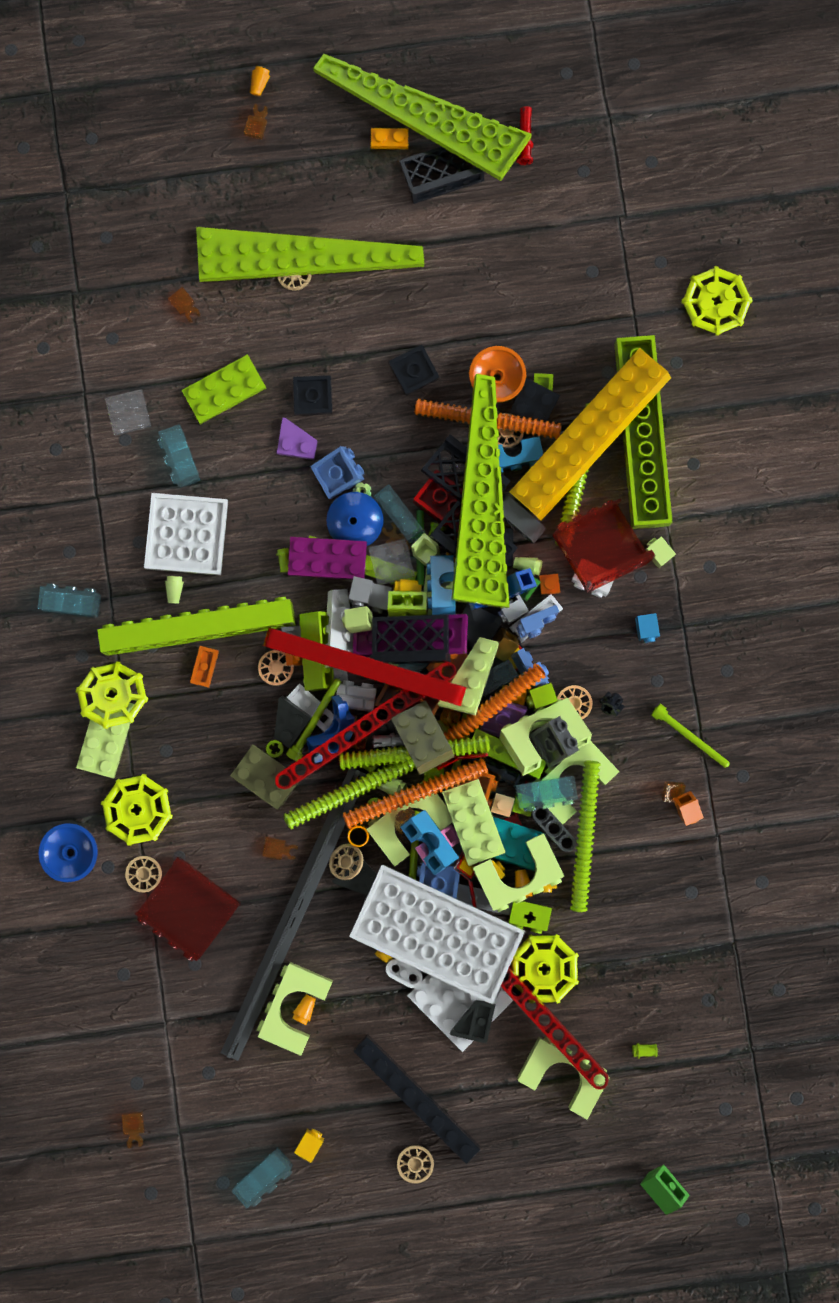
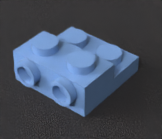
[310,446,364,499]
[517,605,559,639]
[511,648,549,688]
[417,862,460,899]

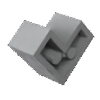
[349,576,392,614]

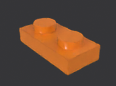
[190,646,219,688]

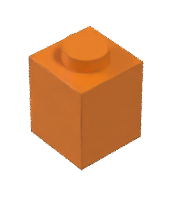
[673,791,704,826]

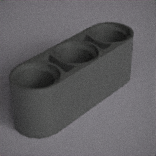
[503,494,546,544]
[531,805,576,852]

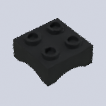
[462,603,502,648]

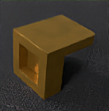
[492,627,519,662]

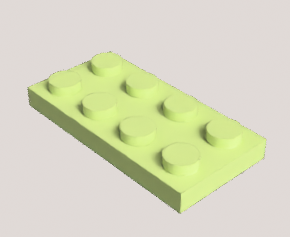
[76,697,134,778]
[442,779,506,866]

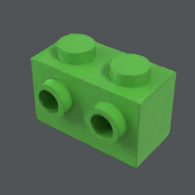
[640,1164,690,1215]

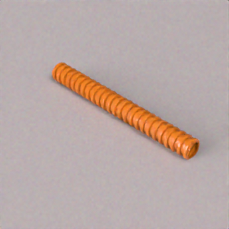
[415,398,562,440]
[444,663,546,741]
[343,758,488,829]

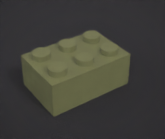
[391,700,455,774]
[230,745,298,810]

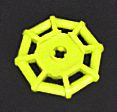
[682,266,752,336]
[75,661,148,729]
[101,774,173,846]
[511,934,579,1004]

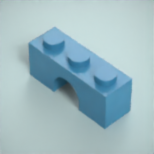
[498,436,543,474]
[427,555,456,615]
[400,810,459,875]

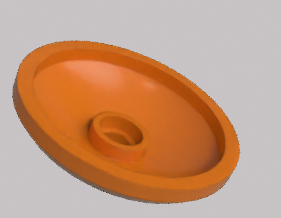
[469,346,526,403]

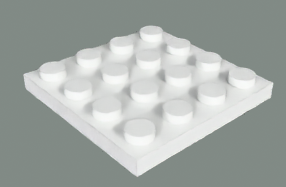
[144,493,228,576]
[407,974,516,1052]

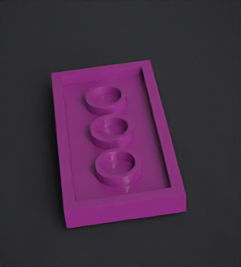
[288,537,367,580]

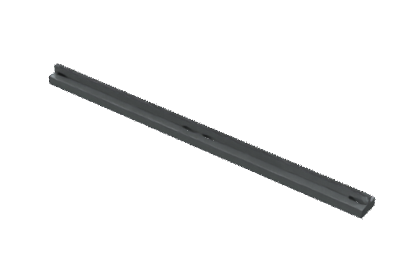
[220,767,366,1061]

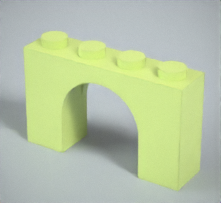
[499,698,592,776]
[530,741,619,825]
[367,782,453,867]
[472,833,565,912]
[257,962,333,1056]
[517,1036,610,1119]

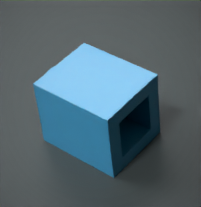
[635,613,660,643]

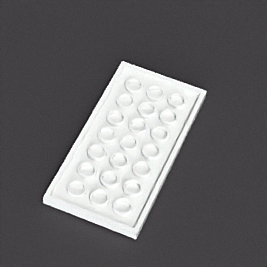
[349,865,525,1004]

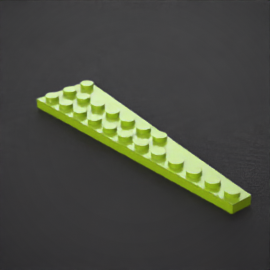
[313,54,532,181]
[196,227,424,282]
[451,374,510,608]

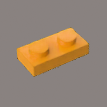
[371,128,408,149]

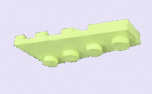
[438,637,499,716]

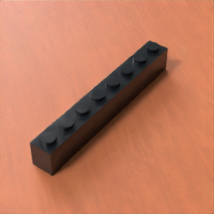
[354,1034,480,1164]

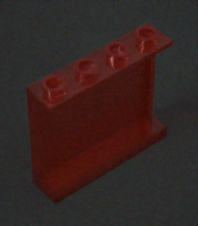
[552,499,656,593]
[135,857,241,961]

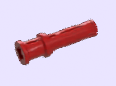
[516,106,533,165]

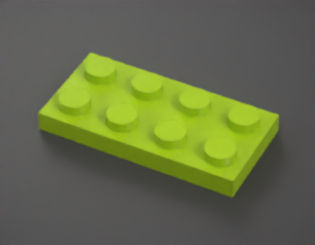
[181,354,266,424]

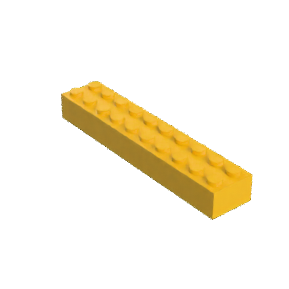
[510,348,671,521]

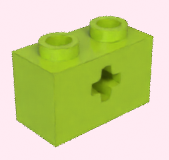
[387,591,428,617]
[526,683,558,712]
[508,901,552,934]

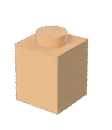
[490,793,515,817]

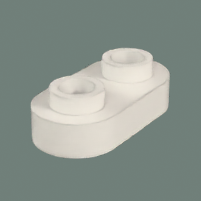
[386,959,423,988]

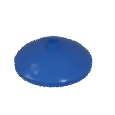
[326,492,384,546]
[39,823,98,882]

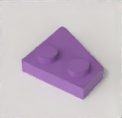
[277,418,317,460]

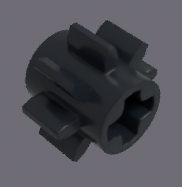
[599,692,625,716]

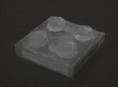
[105,389,152,436]
[368,539,415,585]

